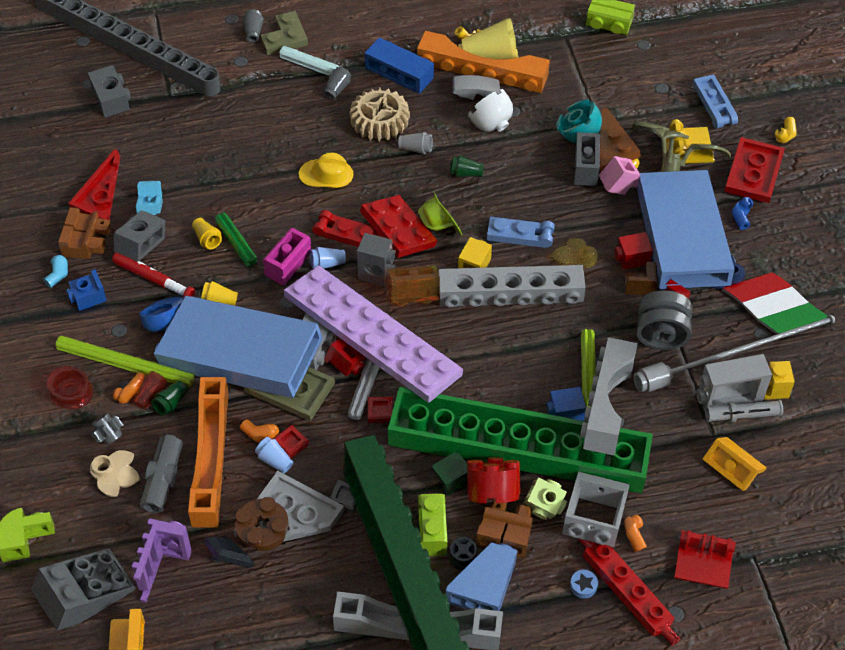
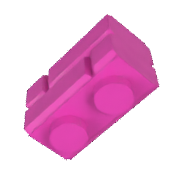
[263,228,311,285]

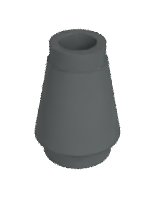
[242,9,264,43]
[323,67,351,100]

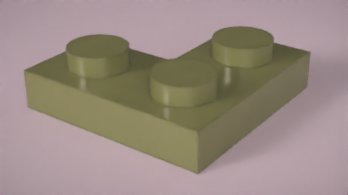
[261,11,308,55]

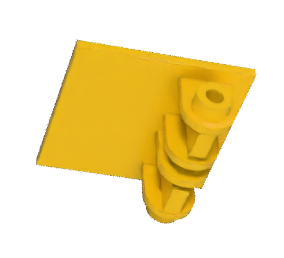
[666,119,715,164]

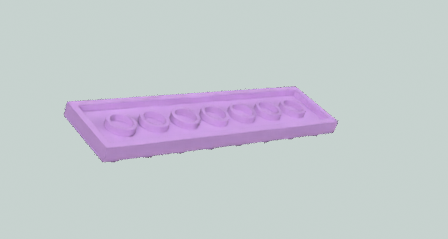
[284,265,463,403]

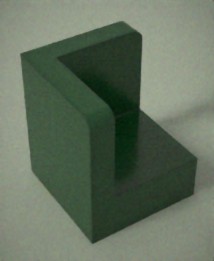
[432,451,467,497]

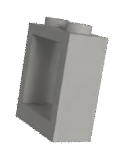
[696,354,772,410]
[562,472,630,547]

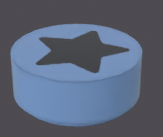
[570,570,598,598]

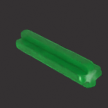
[215,212,257,267]

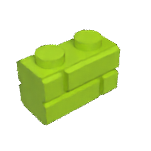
[586,0,635,35]
[418,494,447,556]

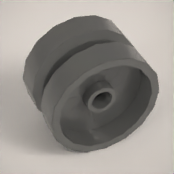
[637,290,692,350]

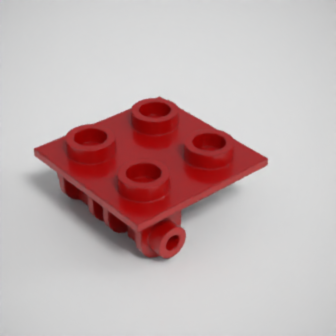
[674,530,736,589]

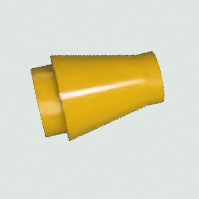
[192,218,222,249]
[201,281,238,306]

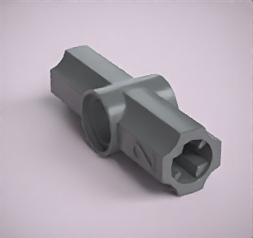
[140,434,183,514]

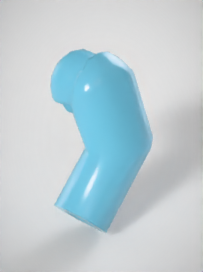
[43,255,68,288]

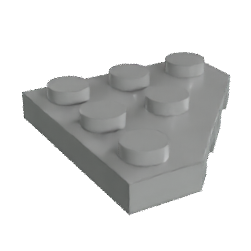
[234,471,344,542]

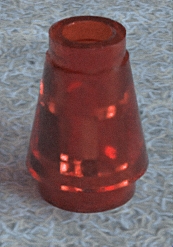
[133,371,167,410]

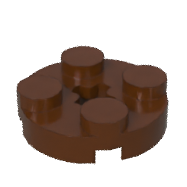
[235,497,289,551]

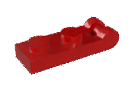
[312,210,379,247]

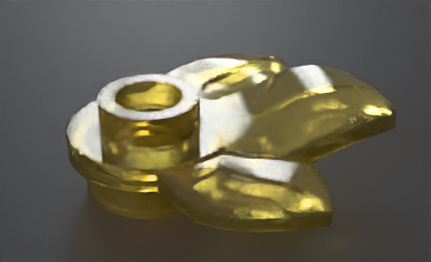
[551,238,598,269]

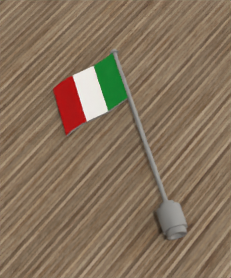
[633,273,835,393]

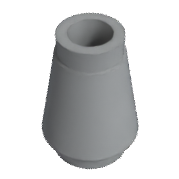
[398,132,433,154]

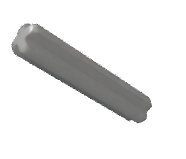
[348,358,379,421]

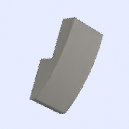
[452,75,500,100]

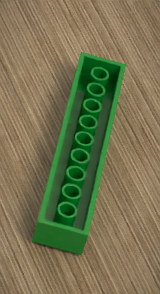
[388,387,653,494]

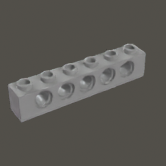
[438,265,585,307]

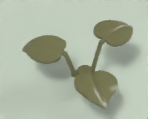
[631,121,731,172]

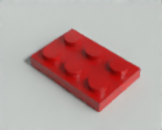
[724,137,785,203]
[360,195,438,258]

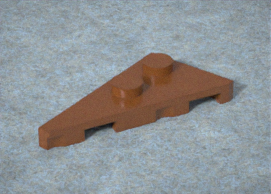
[599,107,641,173]

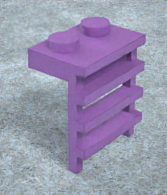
[132,519,192,603]

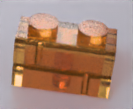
[387,266,440,306]

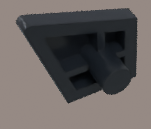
[204,537,254,568]

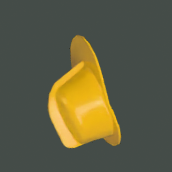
[299,153,353,188]

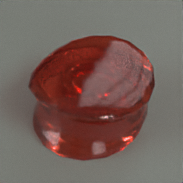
[47,366,93,409]

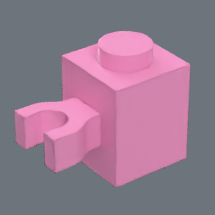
[599,156,640,195]

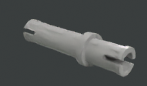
[705,400,783,422]

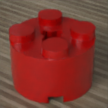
[467,457,520,503]

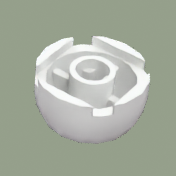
[468,89,513,132]

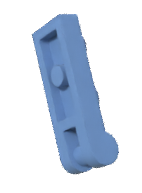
[693,74,738,129]
[487,217,555,248]

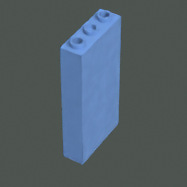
[637,170,734,289]
[154,296,323,398]

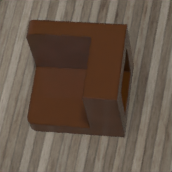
[624,262,657,295]

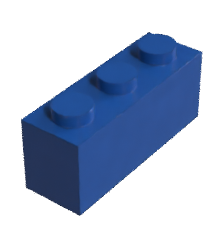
[365,37,434,94]

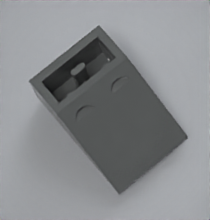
[31,548,136,630]

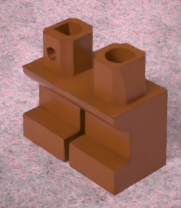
[58,207,111,259]
[476,500,533,558]

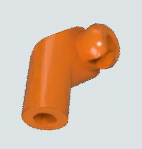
[113,373,147,404]
[240,419,279,443]
[624,515,647,552]

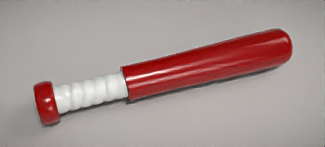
[112,252,195,298]

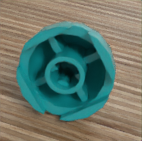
[556,99,602,144]

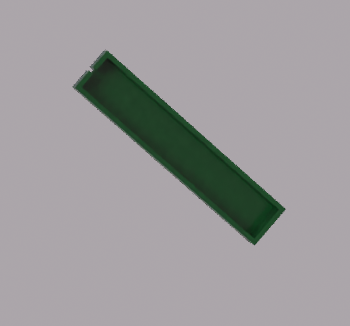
[343,435,469,650]

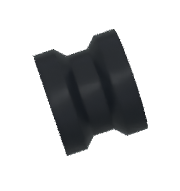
[450,537,477,571]

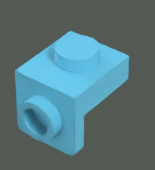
[136,181,163,215]

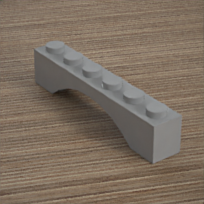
[580,338,638,455]
[333,592,503,650]

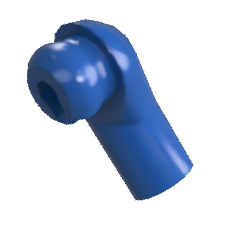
[732,197,753,230]

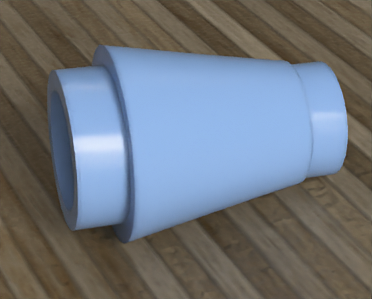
[310,247,346,269]
[255,437,294,474]

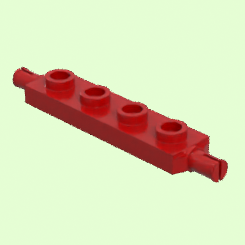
[577,538,681,646]

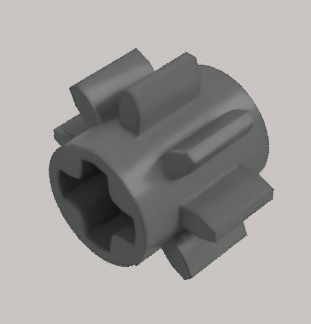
[90,413,124,445]

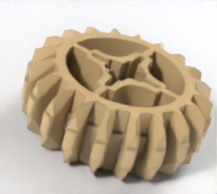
[349,88,410,142]

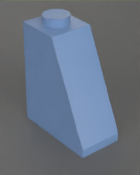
[446,542,517,611]

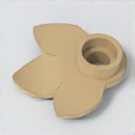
[90,450,140,497]

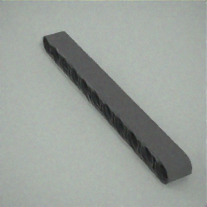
[34,0,220,96]

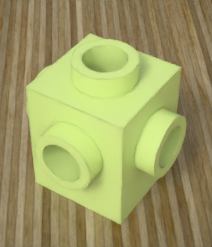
[522,477,567,520]

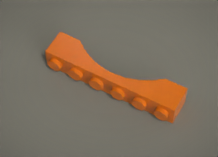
[417,31,550,93]
[188,377,229,527]

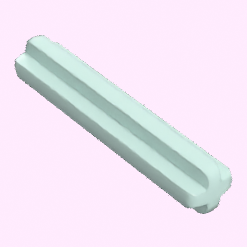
[279,46,339,76]

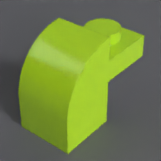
[0,508,55,562]

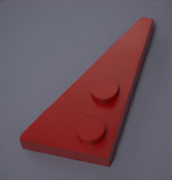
[68,149,120,220]

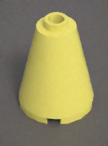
[458,18,519,59]

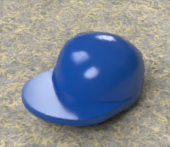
[139,297,184,332]

